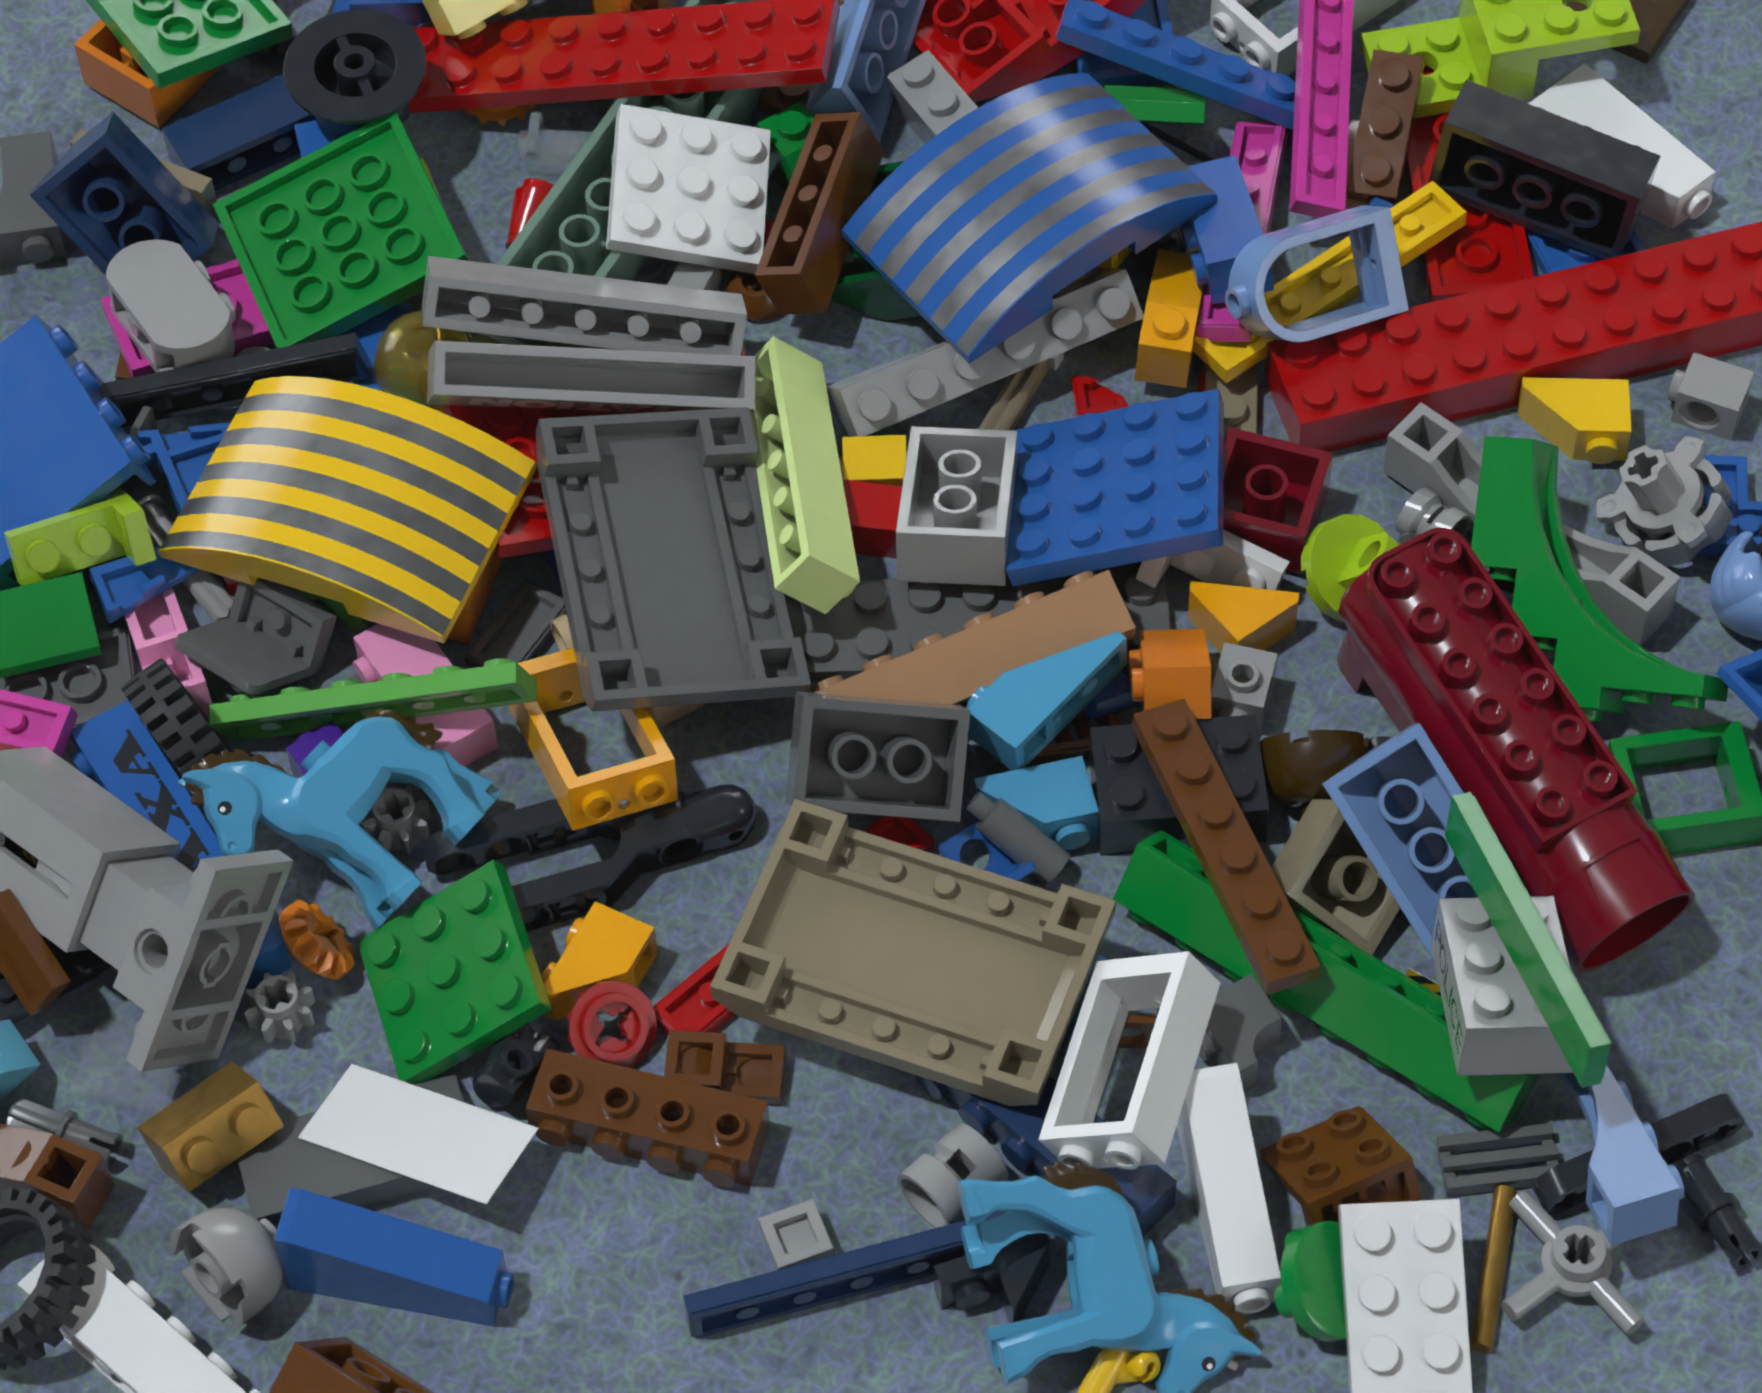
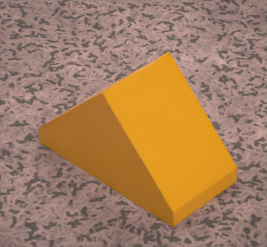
[1188,581,1299,653]

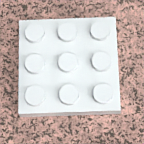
[606,104,771,274]

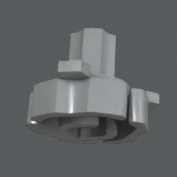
[1596,436,1733,567]

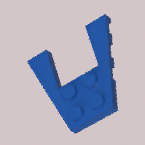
[90,423,230,623]

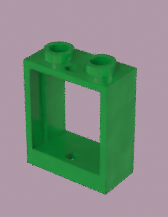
[1608,721,1762,855]

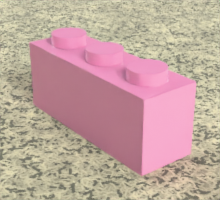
[352,624,498,767]

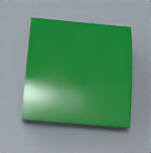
[1104,85,1205,125]

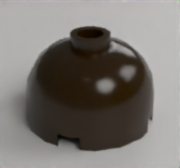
[1260,730,1370,817]

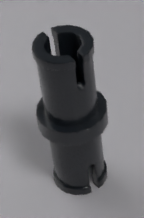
[1675,1154,1762,1270]

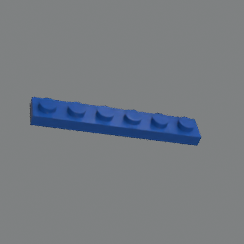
[1055,0,1352,130]

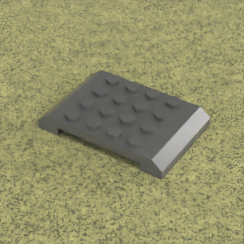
[536,407,811,712]

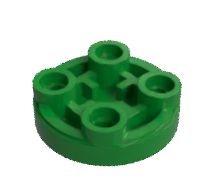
[1274,1221,1346,1342]

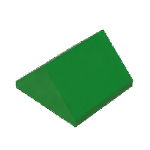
[0,572,102,678]

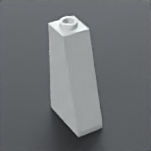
[1528,63,1716,228]
[1177,1063,1281,1314]

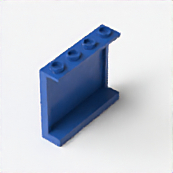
[0,315,156,591]

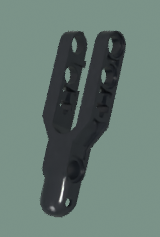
[422,784,756,932]

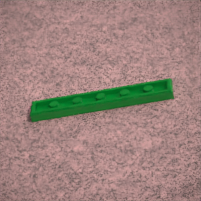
[1445,792,1611,1088]

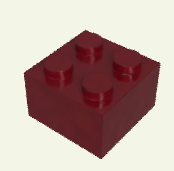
[1223,427,1333,574]

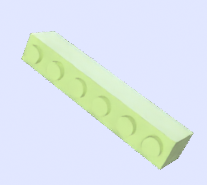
[750,336,860,614]

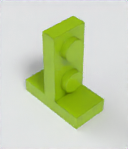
[4,486,157,586]

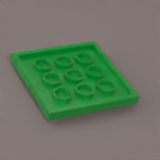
[213,112,469,348]

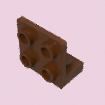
[1260,1106,1423,1226]

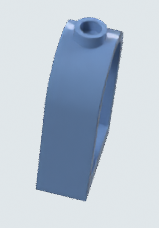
[1225,205,1409,342]

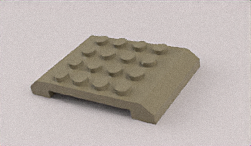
[710,799,1116,1106]

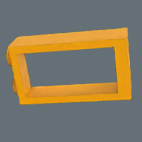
[508,648,678,831]

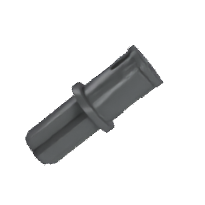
[6,1098,123,1169]

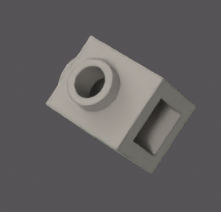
[1211,642,1278,735]

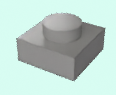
[758,1199,834,1271]

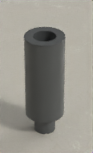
[966,792,1070,885]

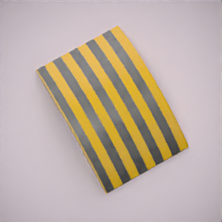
[158,376,538,643]

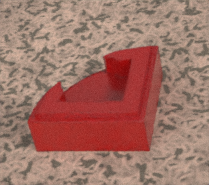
[1071,376,1129,417]

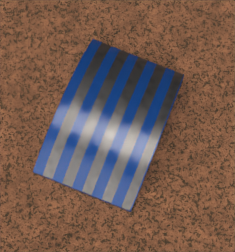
[842,73,1217,363]

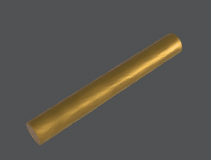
[1469,1185,1518,1354]

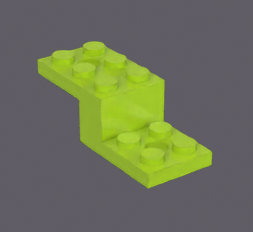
[1360,0,1640,118]

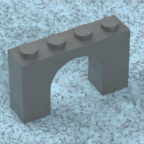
[0,131,67,265]

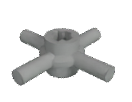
[1501,1190,1645,1335]

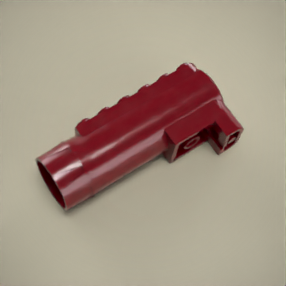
[1337,527,1695,972]

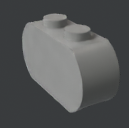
[106,239,237,372]

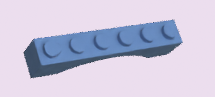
[1554,1059,1684,1246]

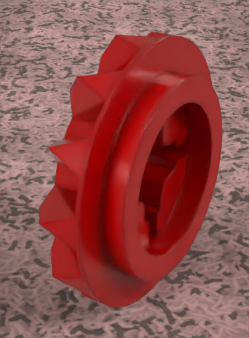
[567,981,657,1068]

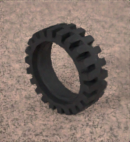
[121,658,233,776]
[0,1188,96,1370]

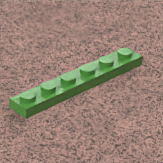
[209,658,537,742]

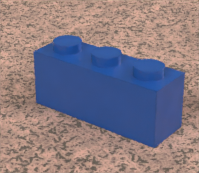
[1180,155,1274,304]

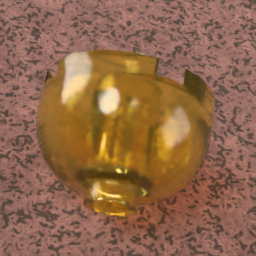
[374,310,474,413]

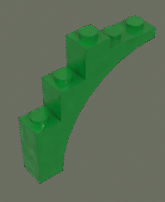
[1471,436,1728,722]

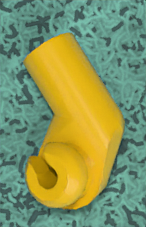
[1076,1349,1161,1393]

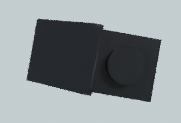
[934,1233,1050,1323]

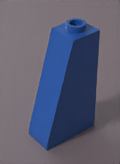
[274,1187,514,1327]

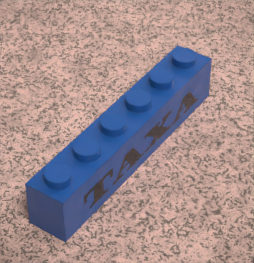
[69,700,292,994]

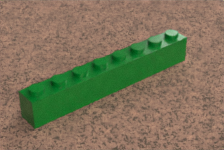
[1113,830,1540,1133]

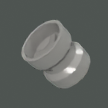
[1395,486,1470,537]

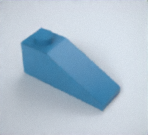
[966,631,1127,771]

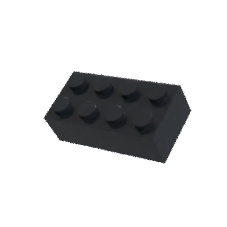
[1428,80,1661,259]

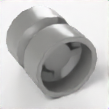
[897,1123,1008,1228]

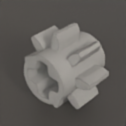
[362,785,431,855]
[244,971,315,1044]

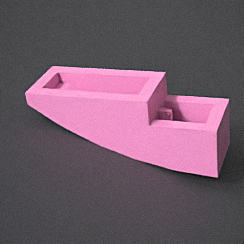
[124,588,212,717]

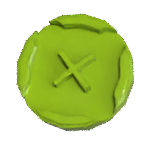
[1301,514,1401,622]

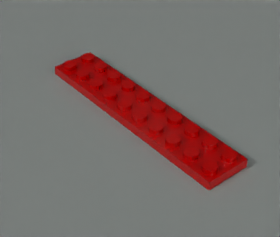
[409,0,840,113]

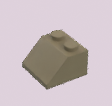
[1271,799,1400,955]

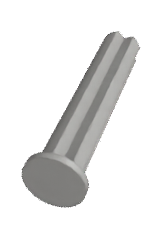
[136,495,234,622]

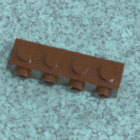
[754,112,884,315]
[526,1048,770,1187]

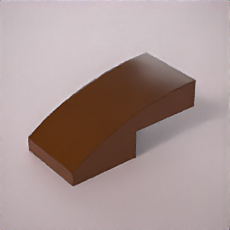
[664,1030,787,1106]

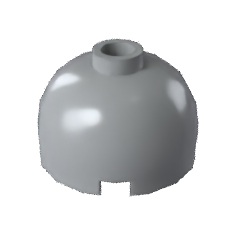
[170,1206,283,1328]

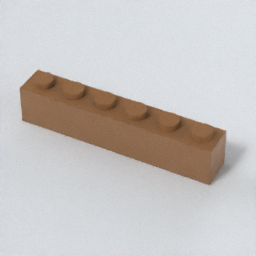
[812,570,1136,708]

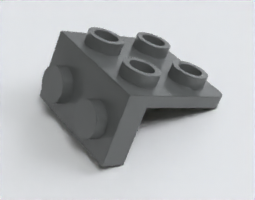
[175,577,337,695]

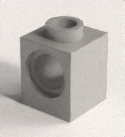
[1667,352,1754,441]

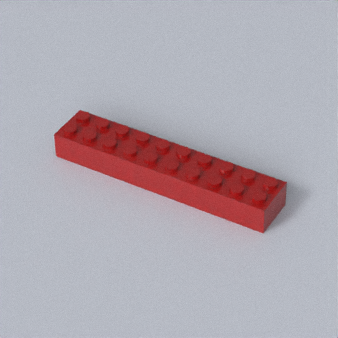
[1264,221,1762,452]

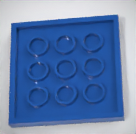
[1006,388,1224,587]

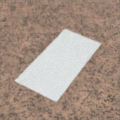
[298,1064,539,1204]

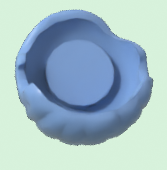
[1710,531,1762,641]

